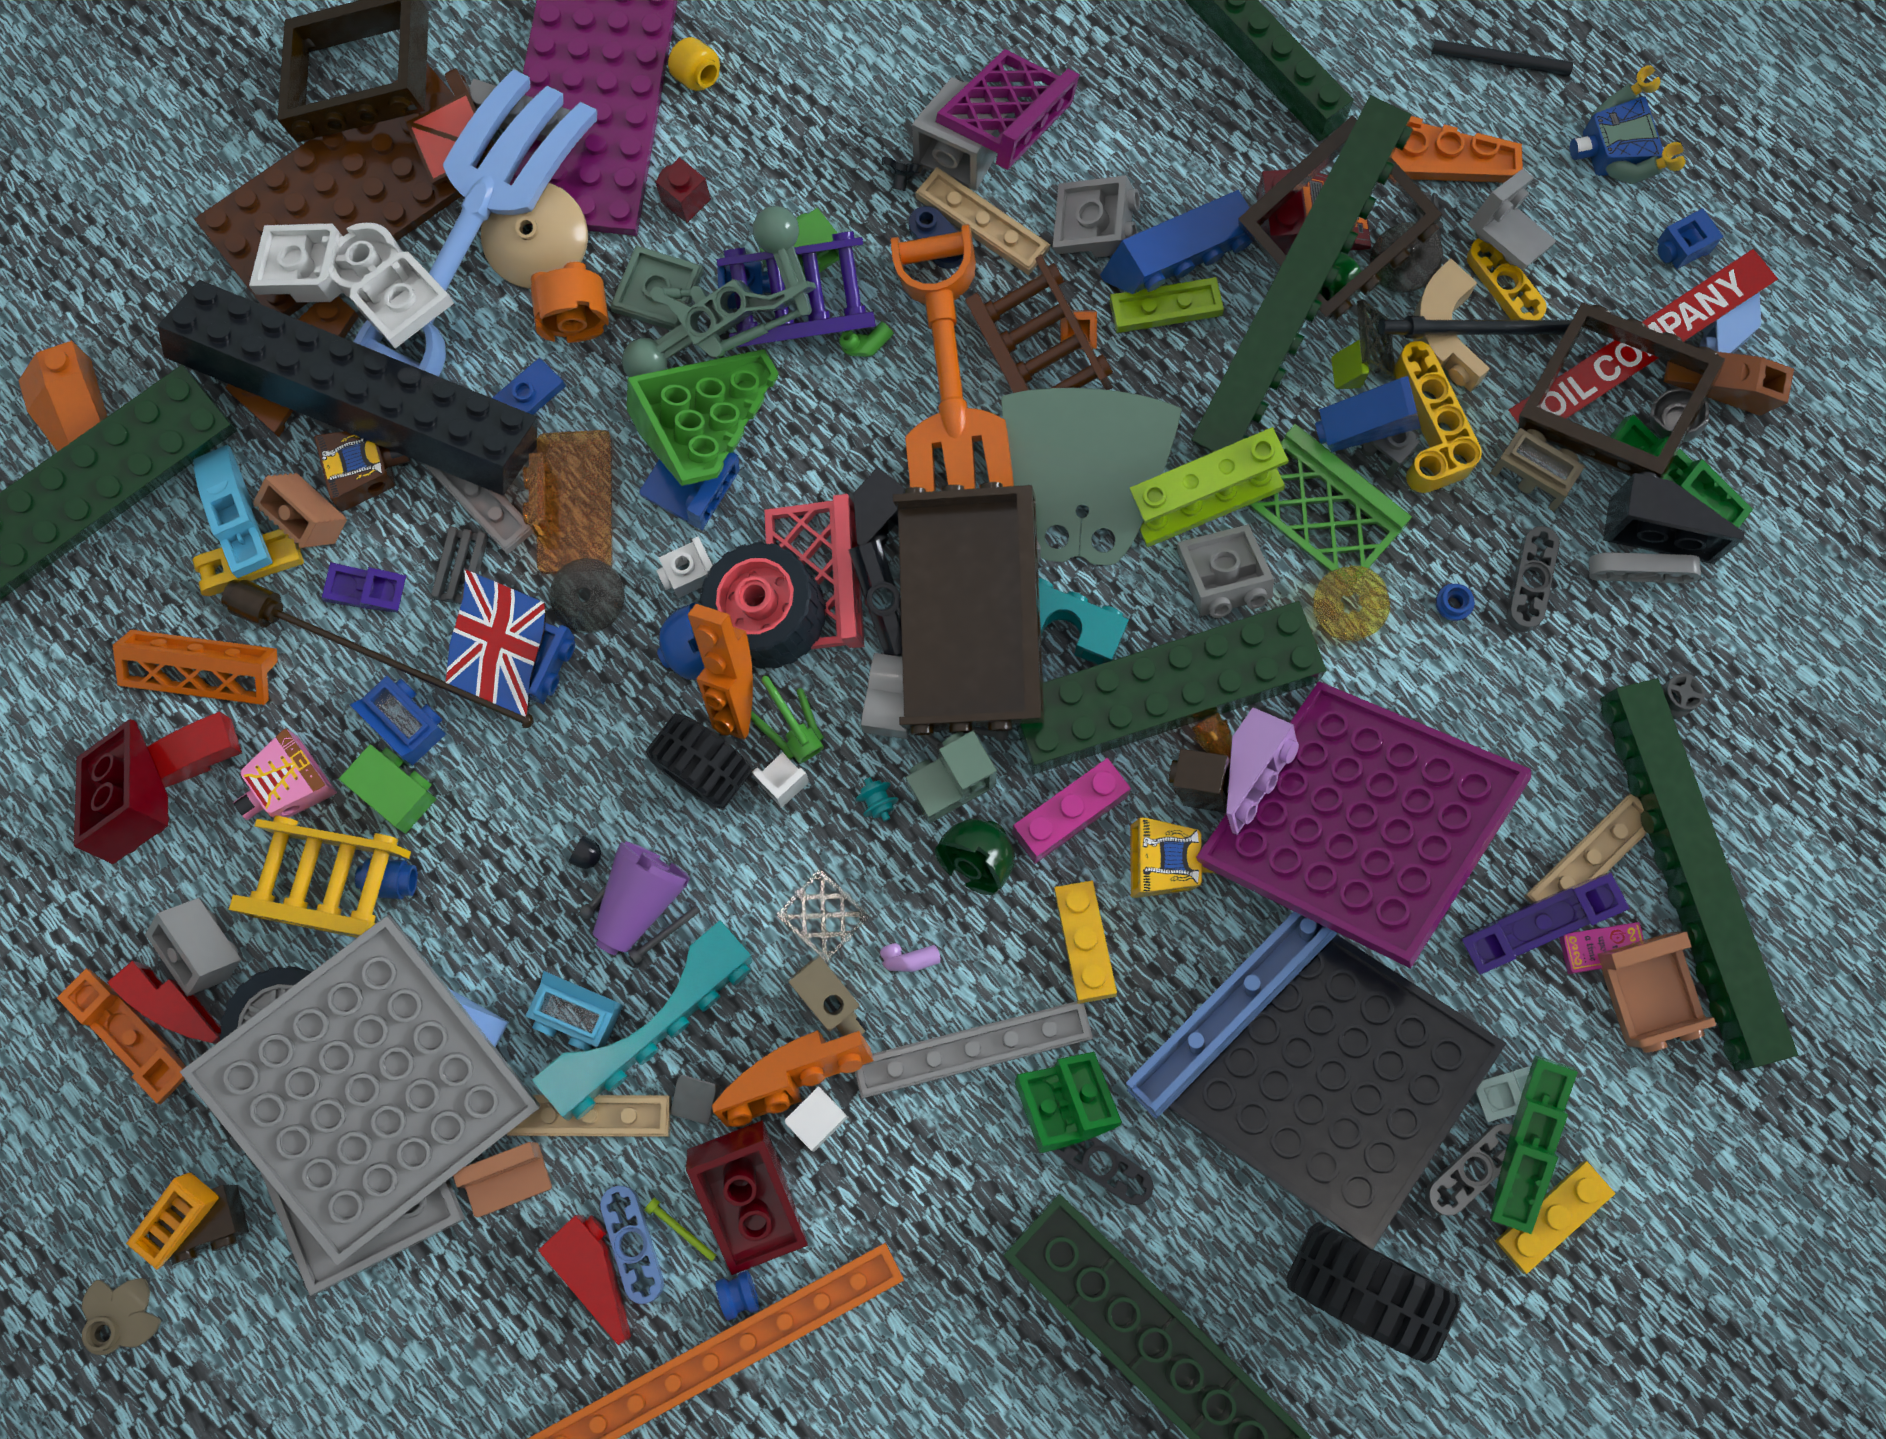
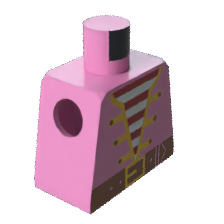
[233,728,337,820]

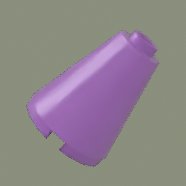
[592,841,690,955]

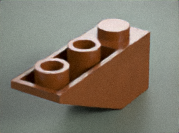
[1664,351,1794,416]

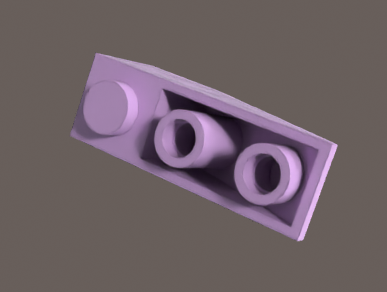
[1226,708,1299,835]

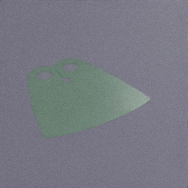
[1001,388,1182,565]

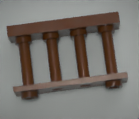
[965,255,1113,393]

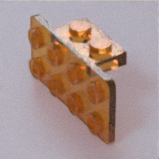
[523,430,613,574]

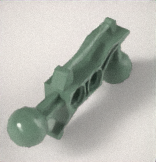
[621,205,816,377]

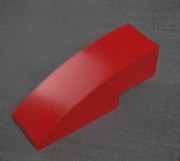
[147,711,242,788]
[107,961,221,1044]

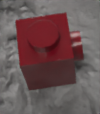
[655,157,711,223]

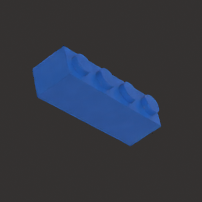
[1100,189,1252,294]

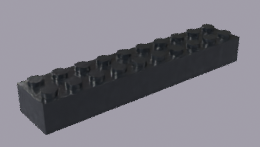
[157,280,538,496]

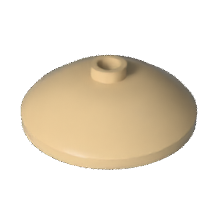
[481,183,588,289]

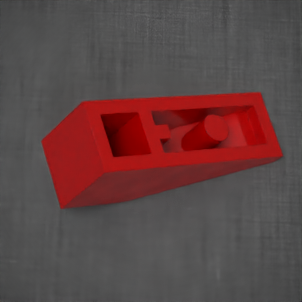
[538,1215,631,1345]

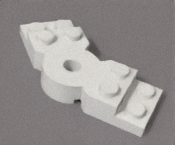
[249,222,454,349]

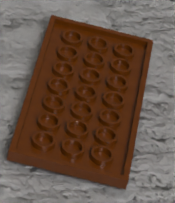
[194,63,495,316]

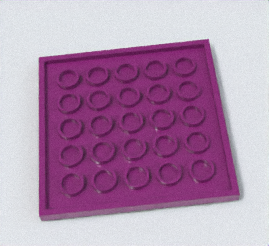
[1196,681,1532,969]

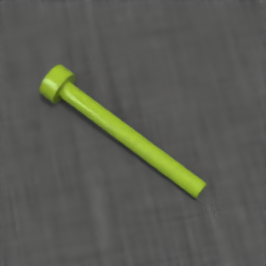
[644,1197,717,1262]

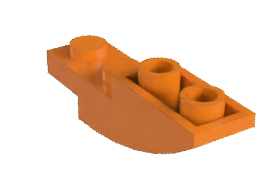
[687,604,753,740]
[712,1030,874,1127]

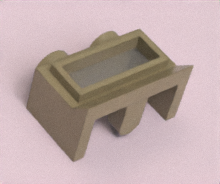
[1490,428,1585,511]

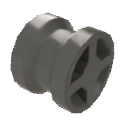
[1661,673,1705,719]

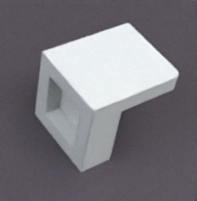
[751,752,809,808]
[785,1086,849,1152]

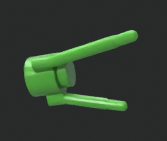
[751,676,824,764]

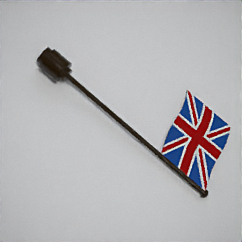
[221,569,546,728]

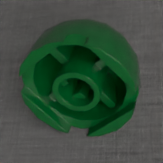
[934,819,1015,895]

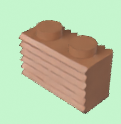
[253,473,347,548]

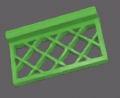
[1248,424,1412,589]

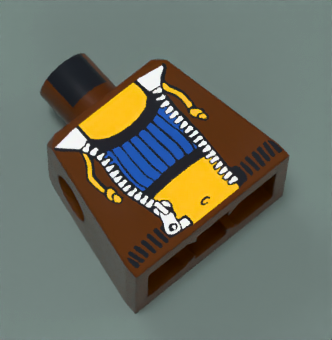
[314,431,411,511]

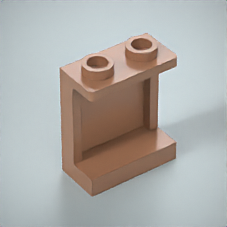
[1597,932,1716,1053]

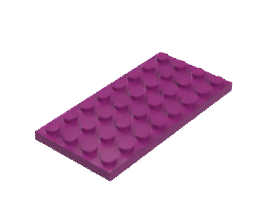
[510,0,678,236]

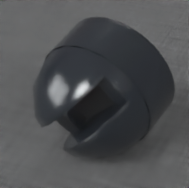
[568,835,601,869]

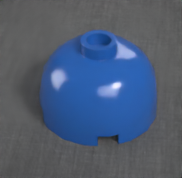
[657,602,705,680]

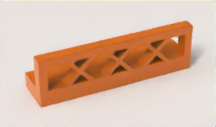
[113,630,278,705]

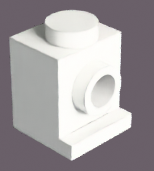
[656,536,713,598]

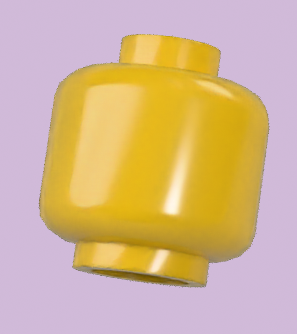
[668,37,720,91]

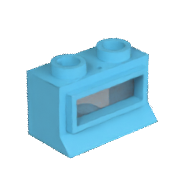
[525,971,623,1051]

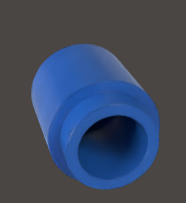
[355,858,418,899]

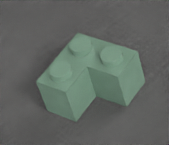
[906,730,997,824]

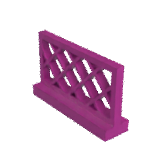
[935,49,1080,170]

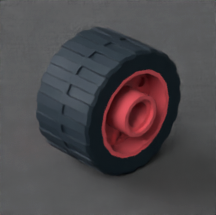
[700,542,826,669]

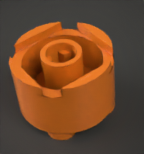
[531,262,609,343]

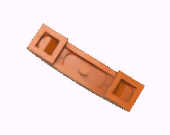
[57,968,186,1105]

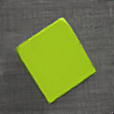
[1331,340,1369,389]

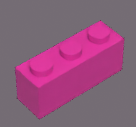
[1012,758,1131,864]

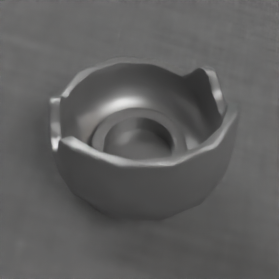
[1650,388,1709,442]

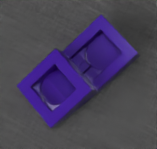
[322,562,406,612]

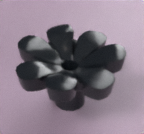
[882,157,927,191]

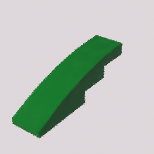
[1610,414,1753,528]
[1490,1055,1578,1234]

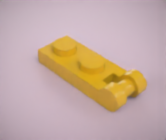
[192,529,304,596]

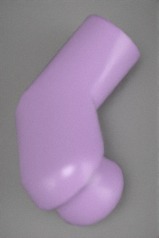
[880,943,940,972]

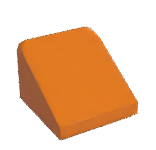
[1060,310,1097,349]

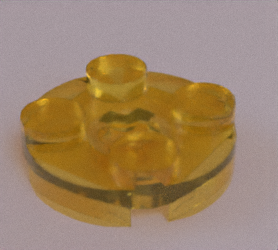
[1313,566,1390,641]

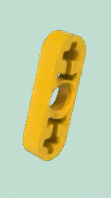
[1467,238,1547,320]

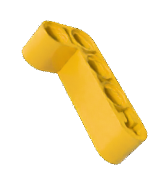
[1394,341,1482,493]

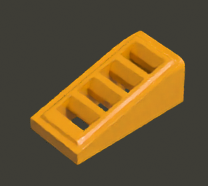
[126,1173,219,1270]

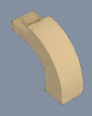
[1413,259,1490,392]

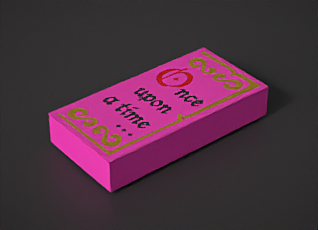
[1559,922,1644,974]

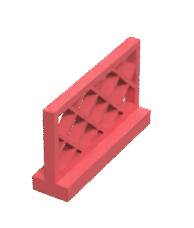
[764,494,865,649]

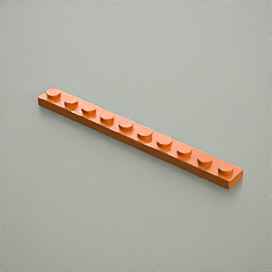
[527,1242,905,1439]

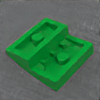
[1014,1052,1122,1153]

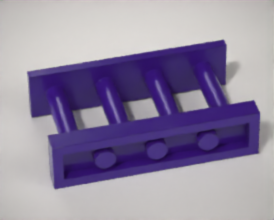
[716,231,876,348]

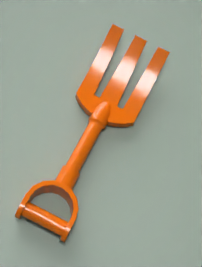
[891,224,1014,492]

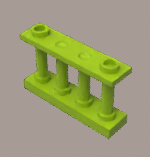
[1130,427,1289,547]

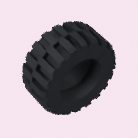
[1286,1222,1461,1364]

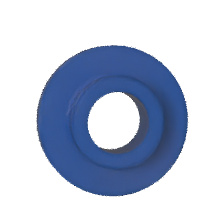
[1436,584,1475,621]

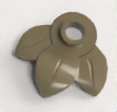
[82,1278,161,1355]

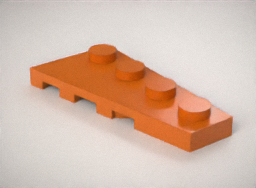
[1388,116,1523,183]

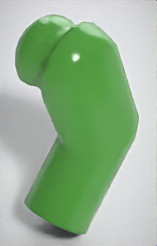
[839,321,894,357]

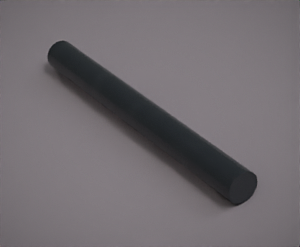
[1431,39,1573,76]

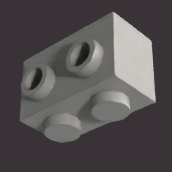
[145,898,241,997]

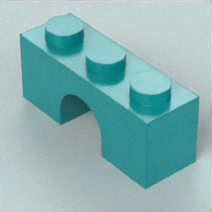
[1039,578,1129,665]

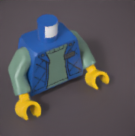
[1570,65,1686,184]

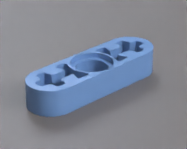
[600,1186,664,1304]

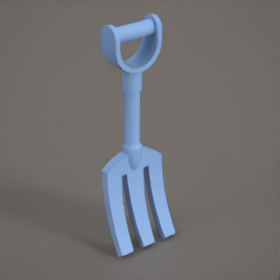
[354,69,597,377]

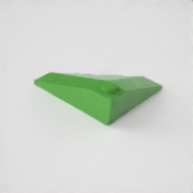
[627,349,779,486]

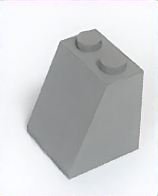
[912,77,1014,191]

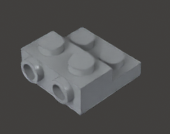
[1052,175,1140,258]
[1177,524,1274,618]

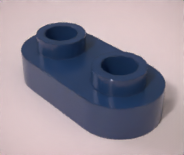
[909,206,964,269]

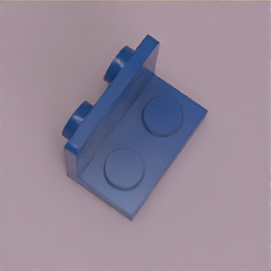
[639,452,740,531]

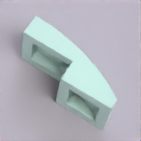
[1476,1059,1554,1122]

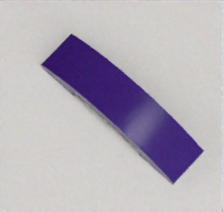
[1462,872,1630,975]

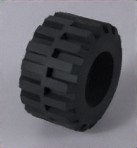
[645,713,752,809]

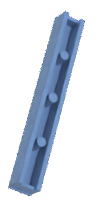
[1126,911,1337,1119]

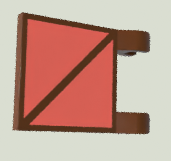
[403,68,493,186]

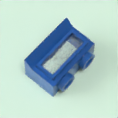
[349,676,446,766]

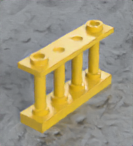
[228,815,411,938]

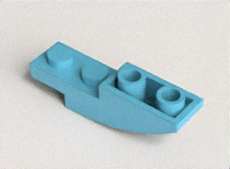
[193,444,273,578]

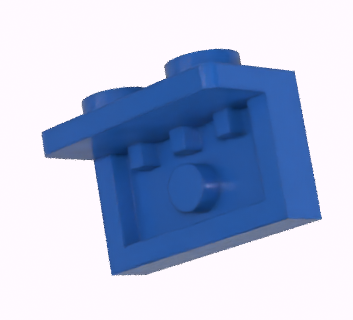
[529,623,575,705]

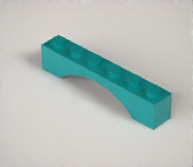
[532,920,753,1121]

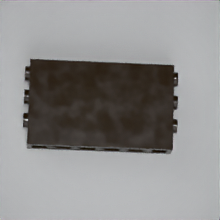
[893,482,1044,736]

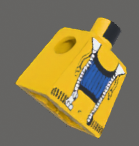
[1130,818,1217,898]

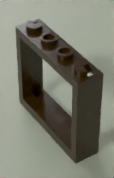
[277,0,429,142]
[1238,115,1443,322]
[1518,302,1725,479]

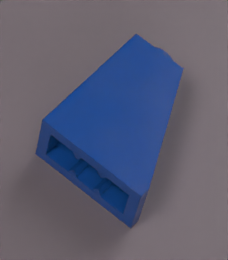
[1315,376,1421,452]

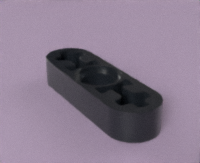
[1052,1137,1153,1205]

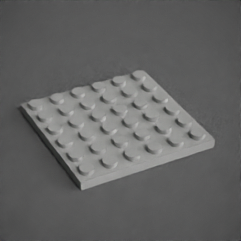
[180,915,540,1266]

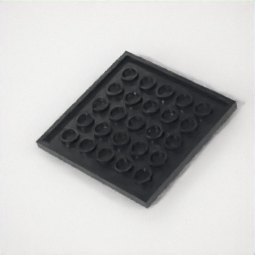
[1168,934,1507,1251]

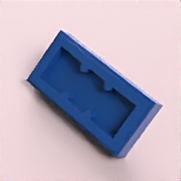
[493,357,566,415]

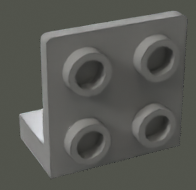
[1468,169,1556,270]

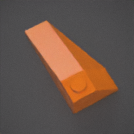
[18,340,108,452]

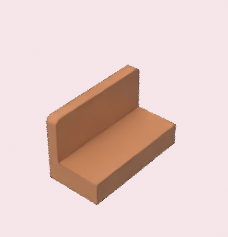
[453,1142,552,1218]

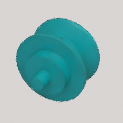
[856,777,899,822]

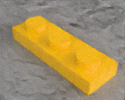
[1054,880,1117,1004]
[1495,1161,1616,1274]

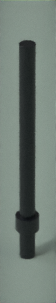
[1378,316,1572,339]

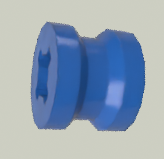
[715,1270,760,1321]

